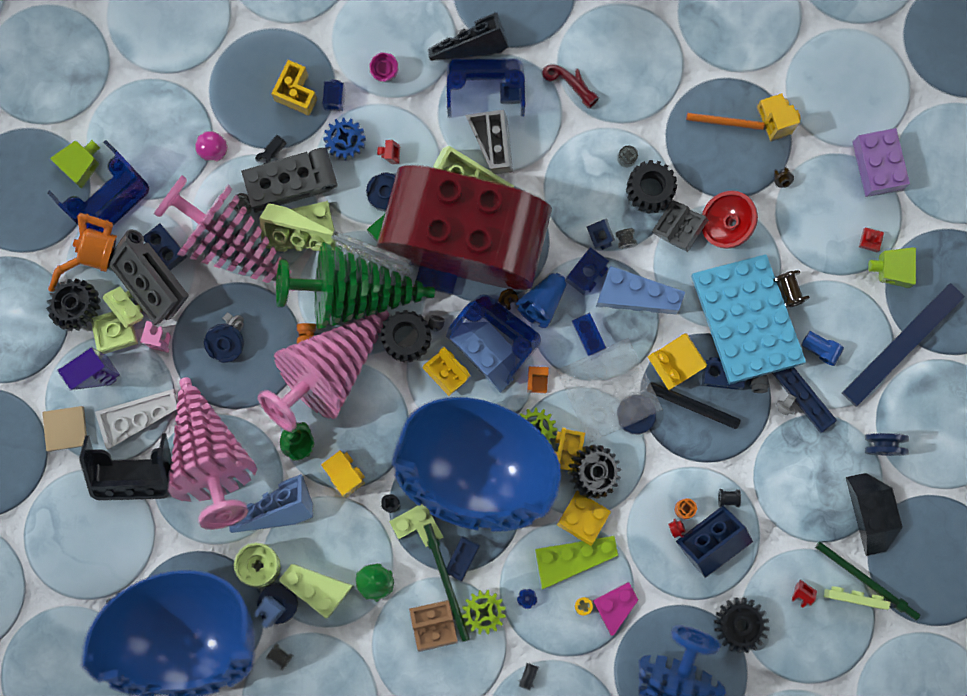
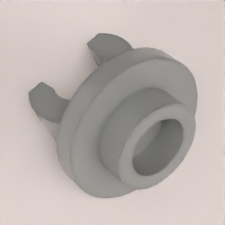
[222,312,244,331]
[776,394,796,415]

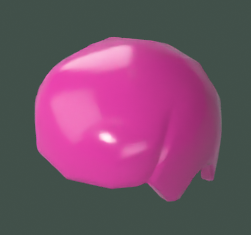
[369,52,398,82]
[195,131,227,161]

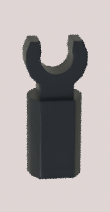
[255,134,287,164]

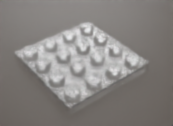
[332,231,417,277]
[556,338,662,443]

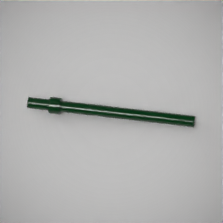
[424,523,470,642]
[815,541,921,621]

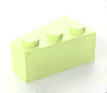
[279,564,354,619]

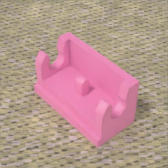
[140,321,171,353]

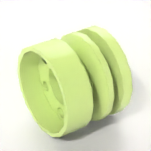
[234,543,281,588]

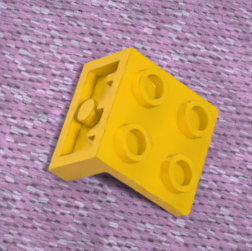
[647,333,707,390]

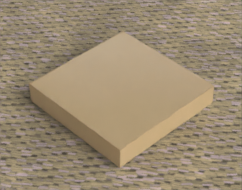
[42,406,87,452]

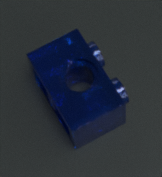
[565,247,609,295]

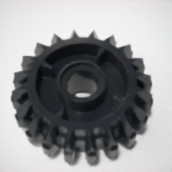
[46,278,101,331]
[568,444,622,499]
[714,597,769,653]

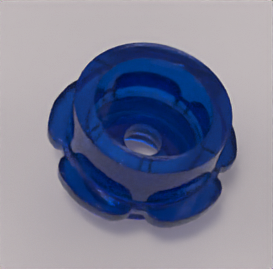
[517,589,537,609]

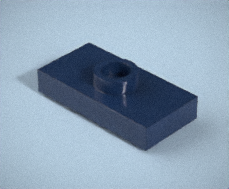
[446,536,480,582]

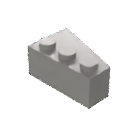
[465,110,513,174]

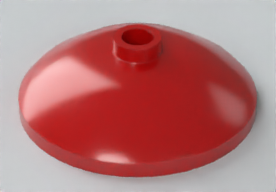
[702,191,758,249]

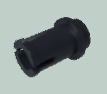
[518,663,539,690]

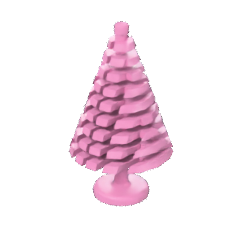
[154,175,295,291]
[258,310,390,431]
[168,377,257,530]

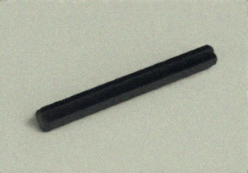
[647,382,741,429]

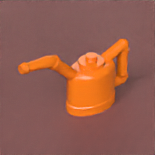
[48,213,117,292]

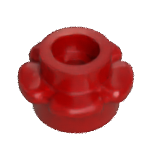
[669,519,686,538]

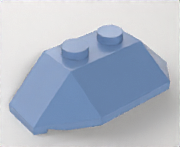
[446,322,516,393]

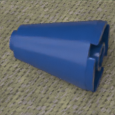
[516,273,567,328]

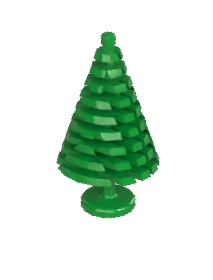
[276,242,436,330]

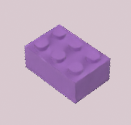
[852,128,910,197]

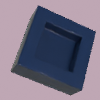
[500,82,520,104]

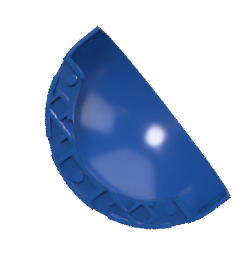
[392,397,561,532]
[81,571,255,696]

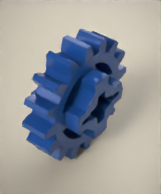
[323,117,366,161]

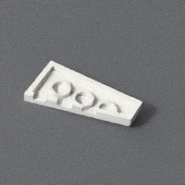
[95,389,178,450]

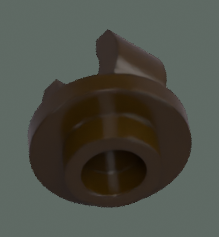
[774,167,794,188]
[498,289,519,310]

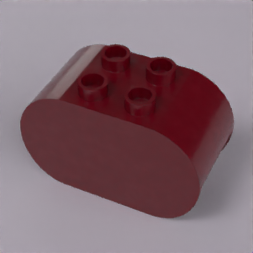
[376,165,552,290]

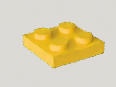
[557,491,611,546]

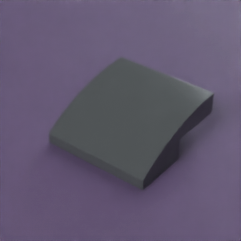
[652,200,708,252]

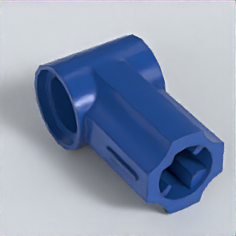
[801,331,844,366]

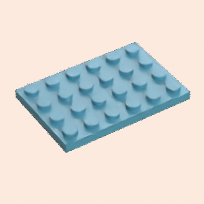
[691,254,806,385]

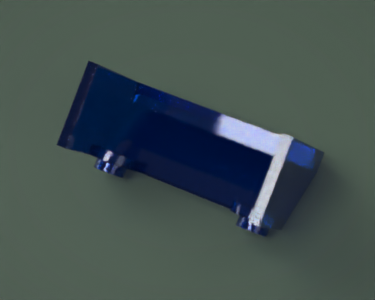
[447,59,525,117]
[47,140,149,232]
[446,294,541,385]

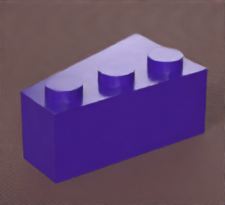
[57,347,120,390]

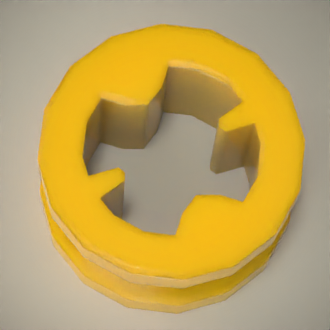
[575,597,593,616]

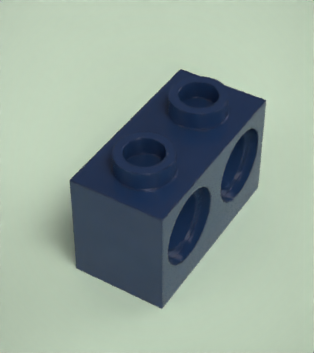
[143,223,188,271]
[701,357,745,390]

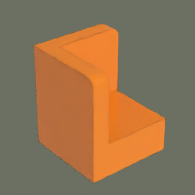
[527,366,549,393]

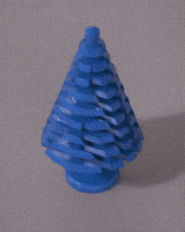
[639,625,727,696]

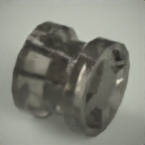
[617,145,638,168]
[234,193,253,216]
[615,228,637,249]

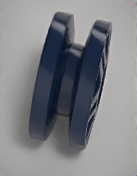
[865,433,909,456]

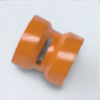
[297,323,316,344]
[674,498,697,519]

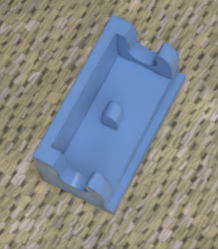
[255,596,286,628]

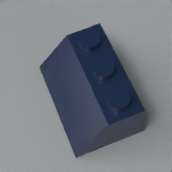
[676,505,753,578]

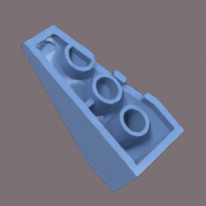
[229,474,313,533]

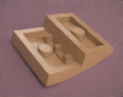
[409,600,458,652]

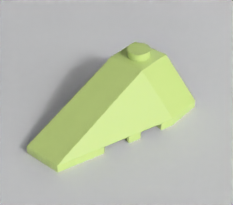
[433,146,514,187]
[259,203,336,252]

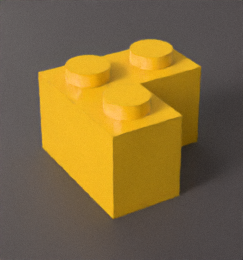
[271,60,317,116]
[757,93,801,141]
[321,450,366,498]

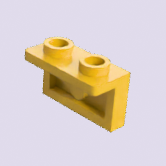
[422,347,470,396]
[555,427,585,471]

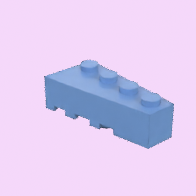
[596,266,685,315]

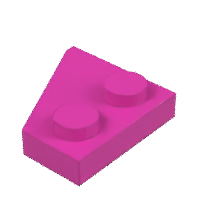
[593,582,638,636]

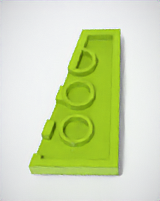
[535,535,618,589]

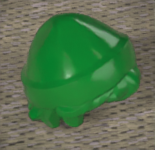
[280,422,315,461]
[356,563,394,602]

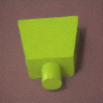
[50,140,100,188]
[868,247,916,288]

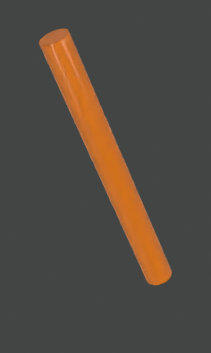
[686,113,764,130]

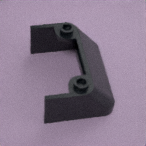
[79,433,171,500]

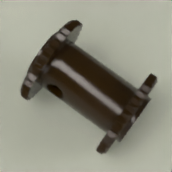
[774,270,810,308]

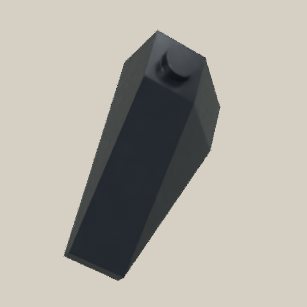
[428,12,509,61]

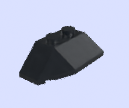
[845,473,903,556]

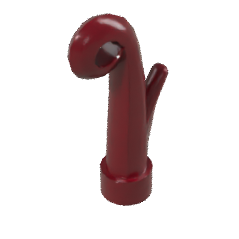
[542,64,599,109]

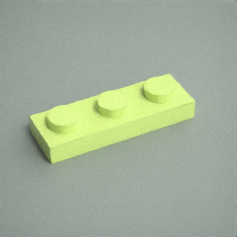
[824,586,890,610]

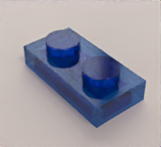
[416,266,458,295]
[572,313,606,357]

